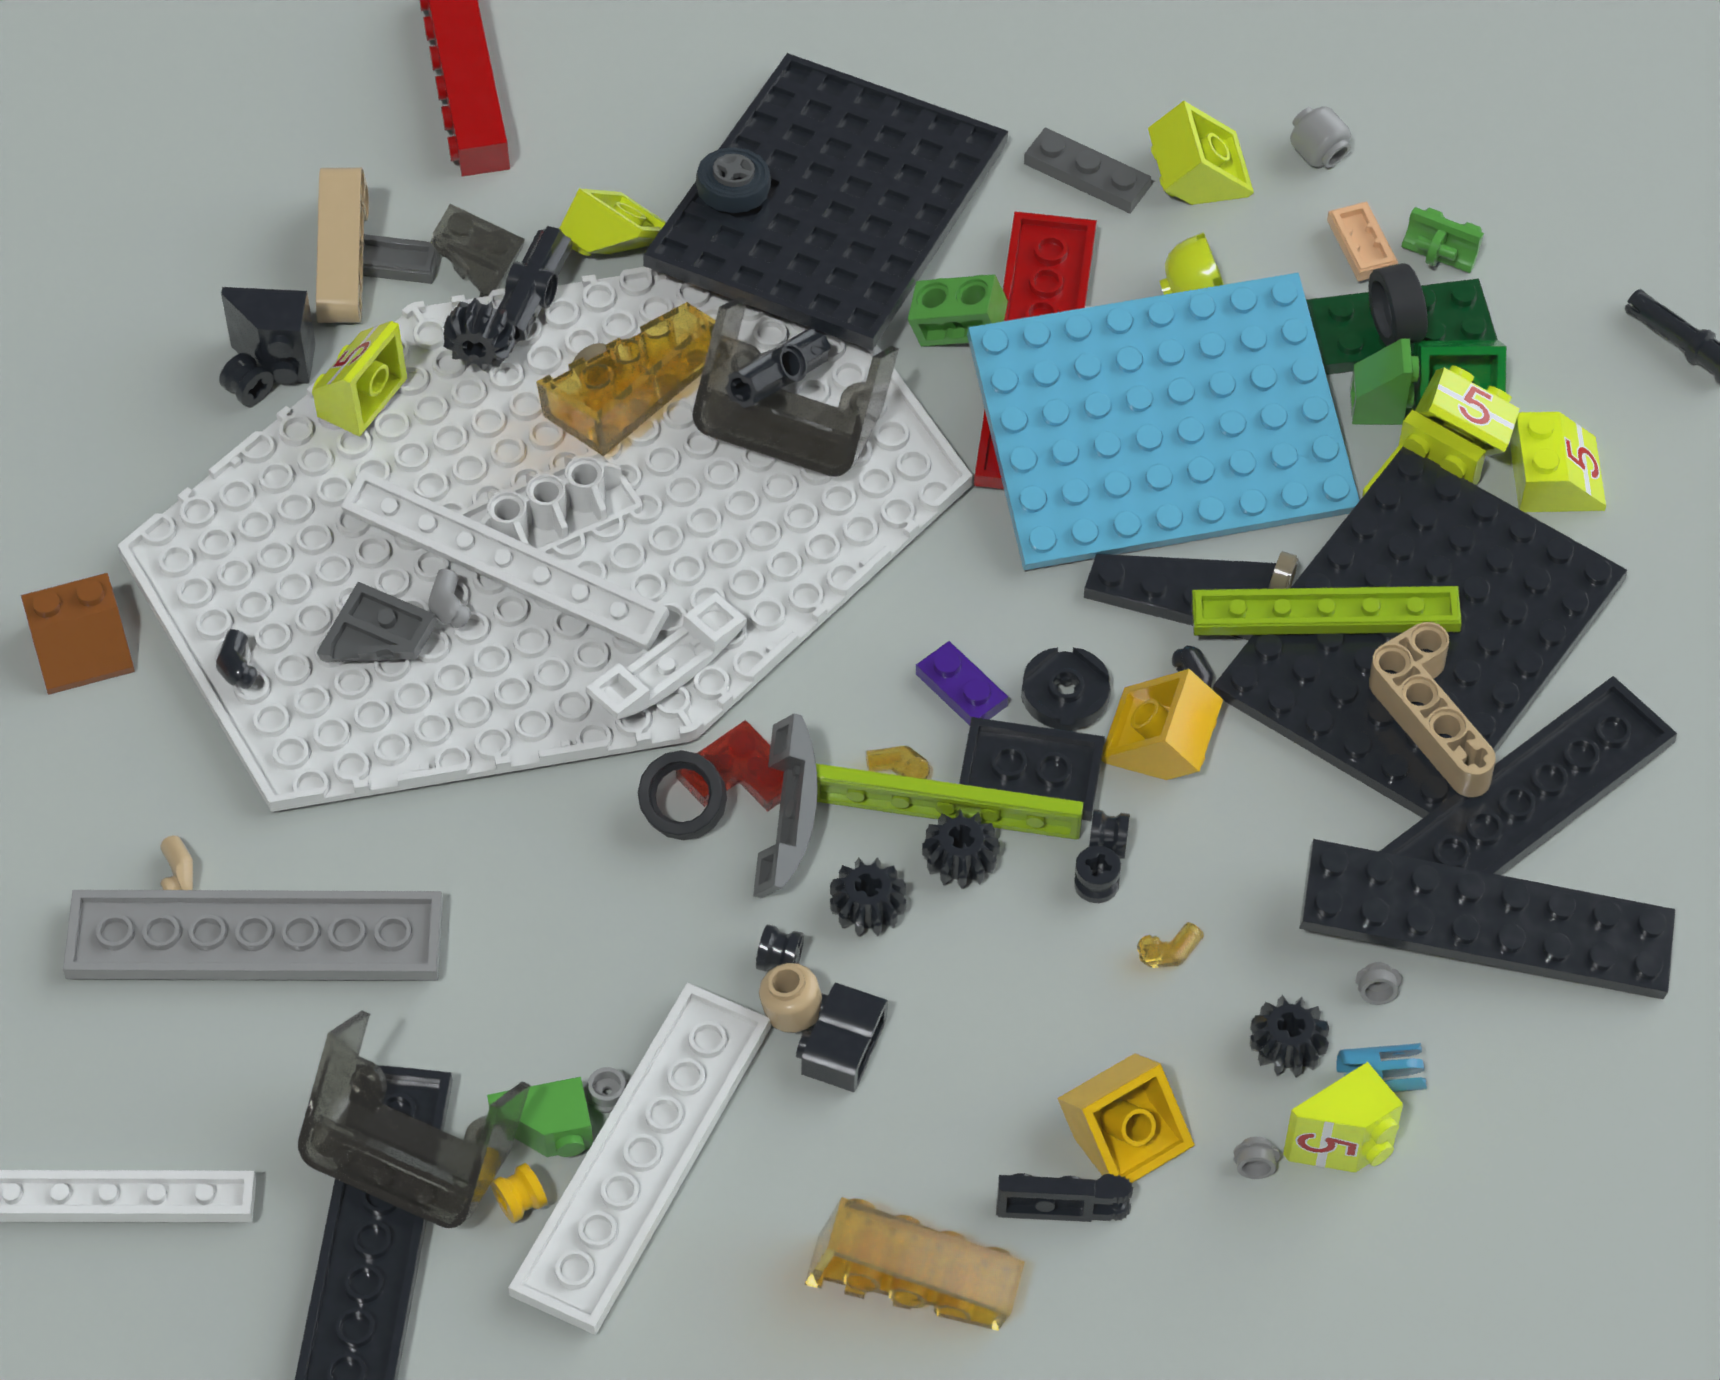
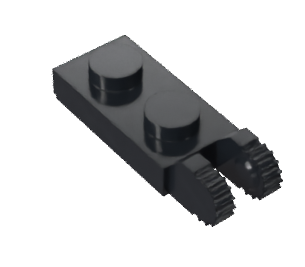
[996,1173,1133,1222]

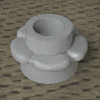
[1355,962,1401,1005]
[584,1067,628,1113]
[1233,1137,1280,1179]

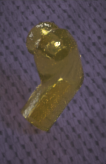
[865,746,930,779]
[1137,922,1204,968]

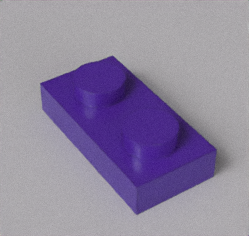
[916,641,1008,726]

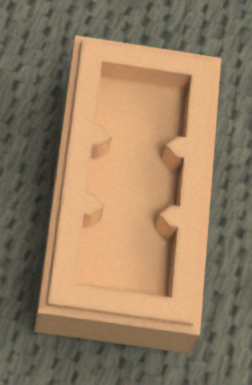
[1327,201,1398,282]

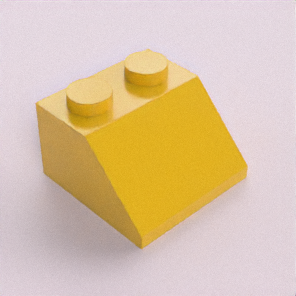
[1102,669,1223,780]
[1057,1053,1195,1183]

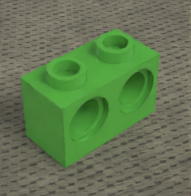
[908,274,1008,347]

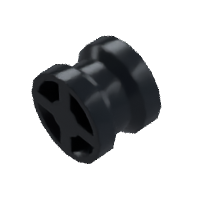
[219,352,274,407]
[1089,809,1130,859]
[1074,846,1121,903]
[756,924,804,971]

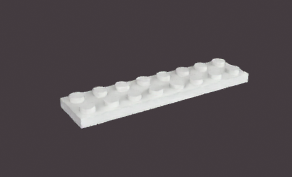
[508,982,771,1335]

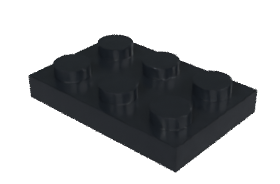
[959,717,1105,821]

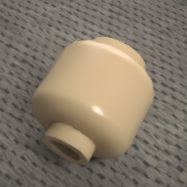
[759,963,822,1033]

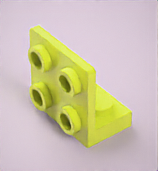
[1362,409,1486,496]

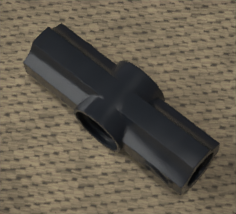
[497,226,572,344]
[725,328,831,408]

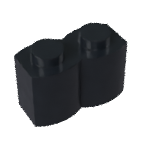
[796,982,888,1092]

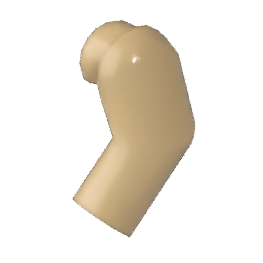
[160,835,193,890]

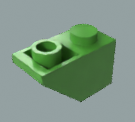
[1350,339,1419,425]

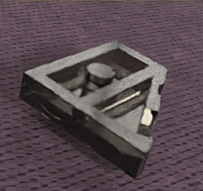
[430,204,525,297]

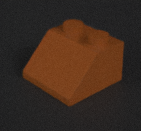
[21,573,135,695]

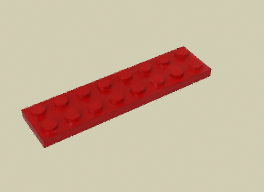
[974,211,1097,489]

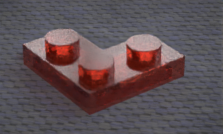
[675,720,784,812]

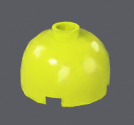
[1159,232,1224,295]

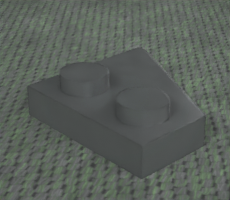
[317,582,438,662]

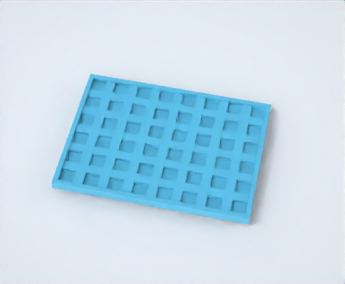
[967,272,1360,571]

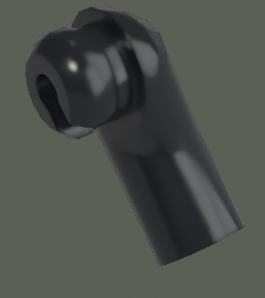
[216,629,258,689]
[1172,645,1214,688]

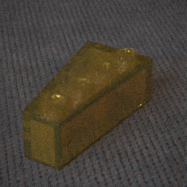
[536,302,723,456]

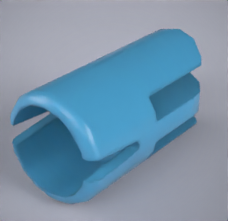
[1336,1043,1427,1092]

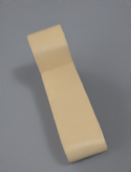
[316,167,369,323]
[1369,622,1496,797]

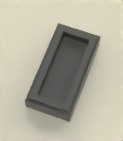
[363,234,440,284]

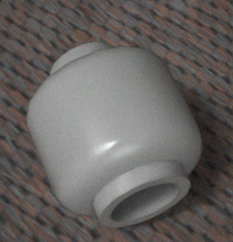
[1290,106,1351,168]

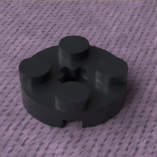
[1021,647,1111,732]

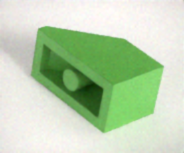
[487,1077,593,1157]

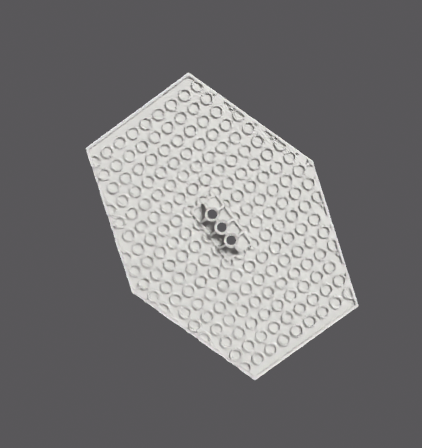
[117,267,972,812]

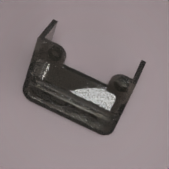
[692,297,899,477]
[298,1010,530,1228]

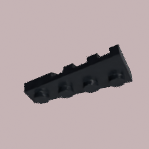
[1084,554,1276,640]

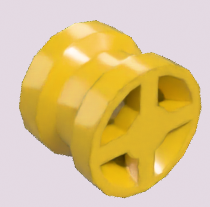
[490,1163,548,1223]

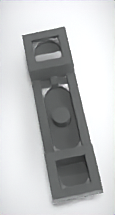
[753,713,817,898]

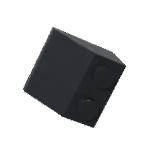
[221,287,316,384]

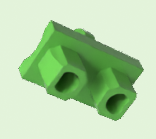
[1401,207,1484,273]

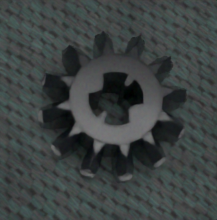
[443,298,516,371]
[922,809,1000,889]
[830,857,906,937]
[1249,994,1329,1077]

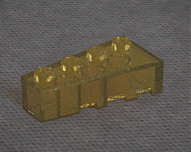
[804,1197,1025,1331]

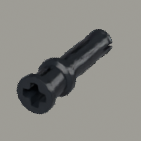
[1625,289,1720,383]

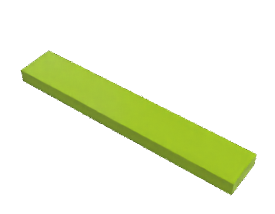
[1192,586,1461,636]
[816,763,1084,840]

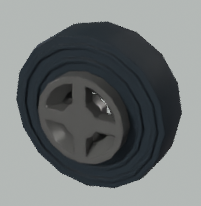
[696,147,771,213]

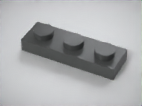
[1024,127,1151,214]

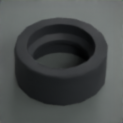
[1368,263,1428,346]
[637,750,727,840]

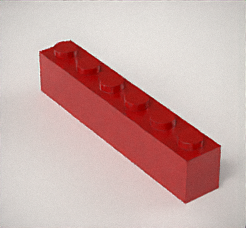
[419,0,510,177]

